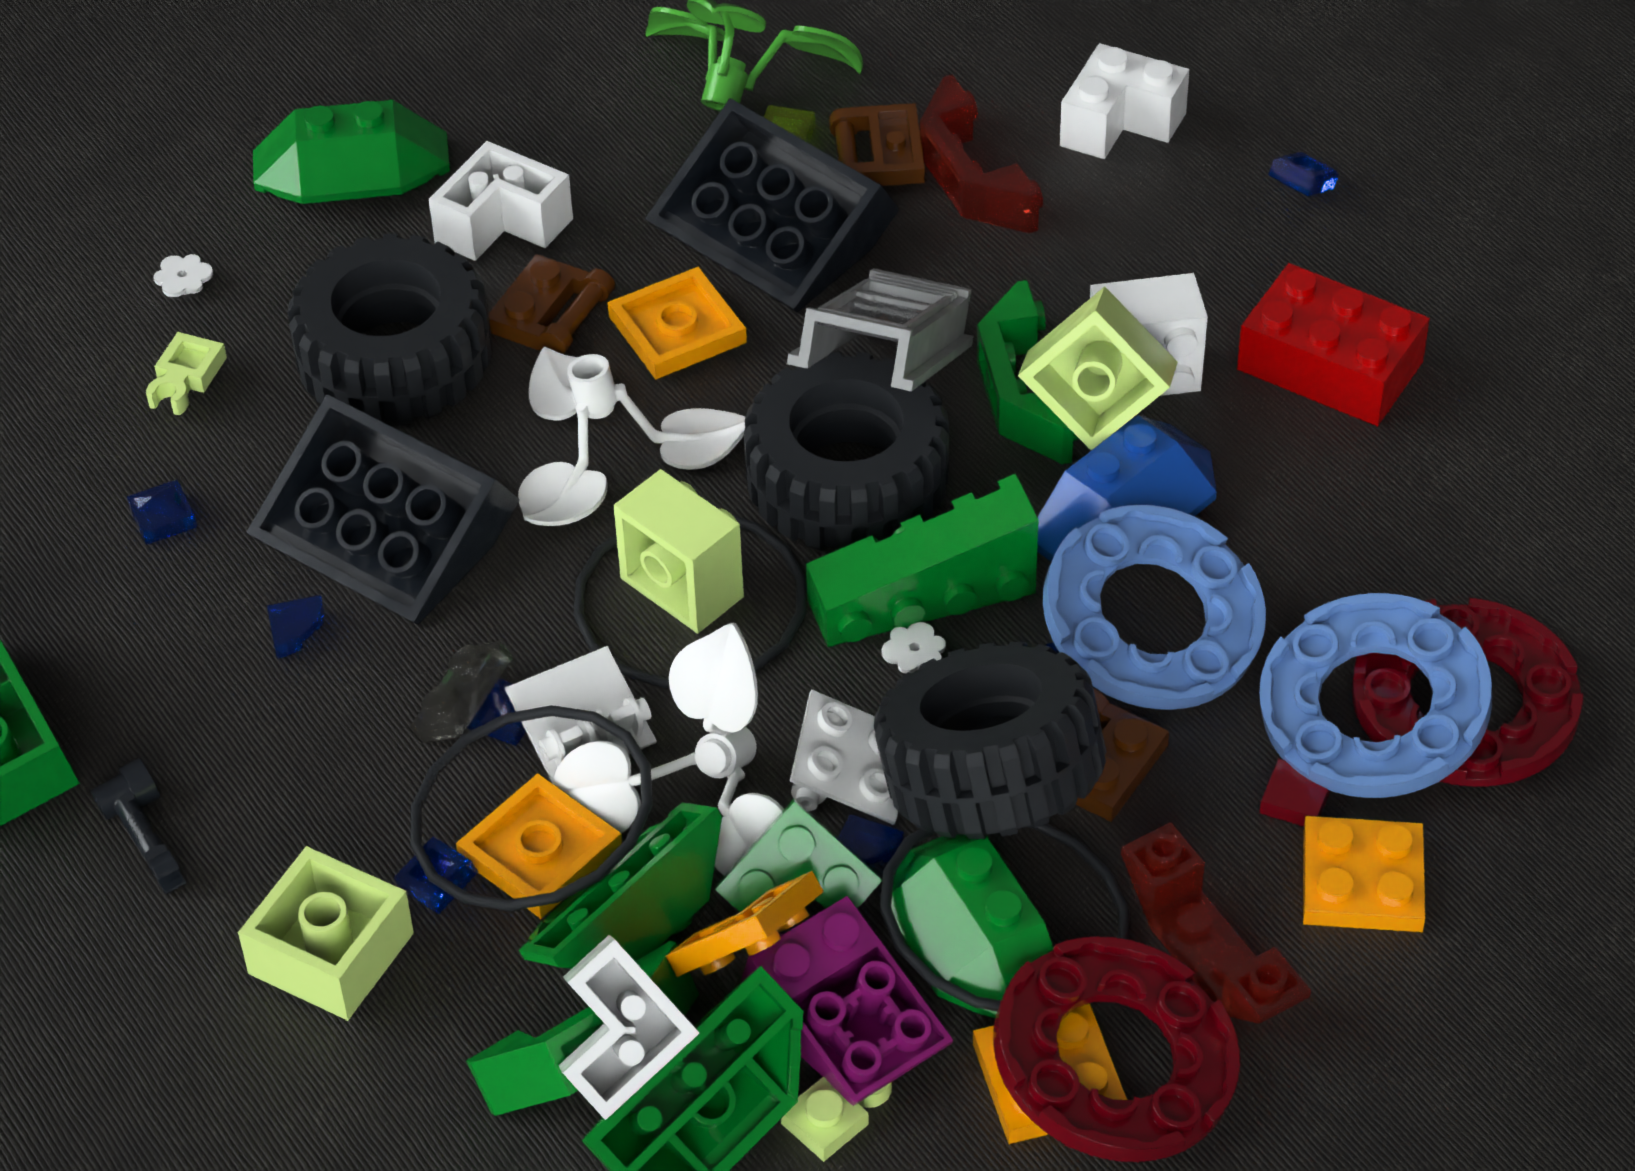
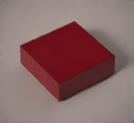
[1260,758,1331,827]

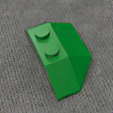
[253,100,450,204]
[519,802,722,969]
[891,834,1054,1018]
[581,966,804,1171]

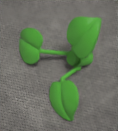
[645,0,863,112]

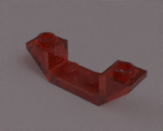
[920,75,1043,233]
[1121,822,1311,1024]

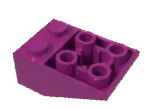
[740,896,953,1106]

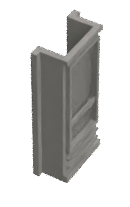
[787,268,974,391]

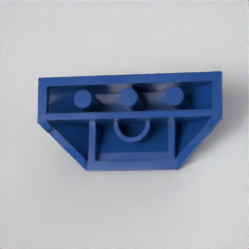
[1037,415,1217,562]

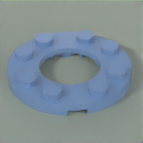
[1043,505,1266,710]
[1259,593,1492,798]

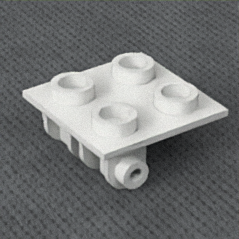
[505,646,657,784]
[790,690,898,825]

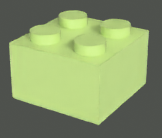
[1018,286,1178,450]
[613,469,744,634]
[238,846,414,1021]

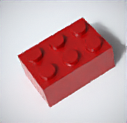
[1237,263,1430,427]

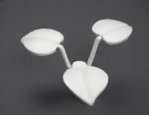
[518,347,745,526]
[553,623,784,876]

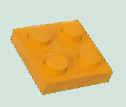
[608,267,747,380]
[456,773,622,919]
[1303,816,1425,932]
[973,1003,1127,1144]

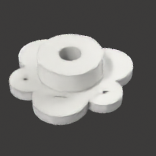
[154,254,213,297]
[882,622,946,674]

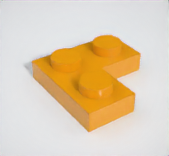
[666,871,824,977]

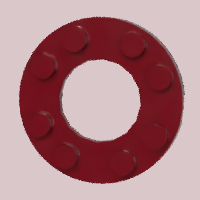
[1352,598,1583,787]
[993,936,1240,1162]

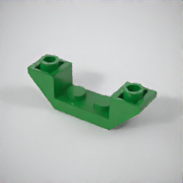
[977,280,1080,464]
[466,940,699,1116]

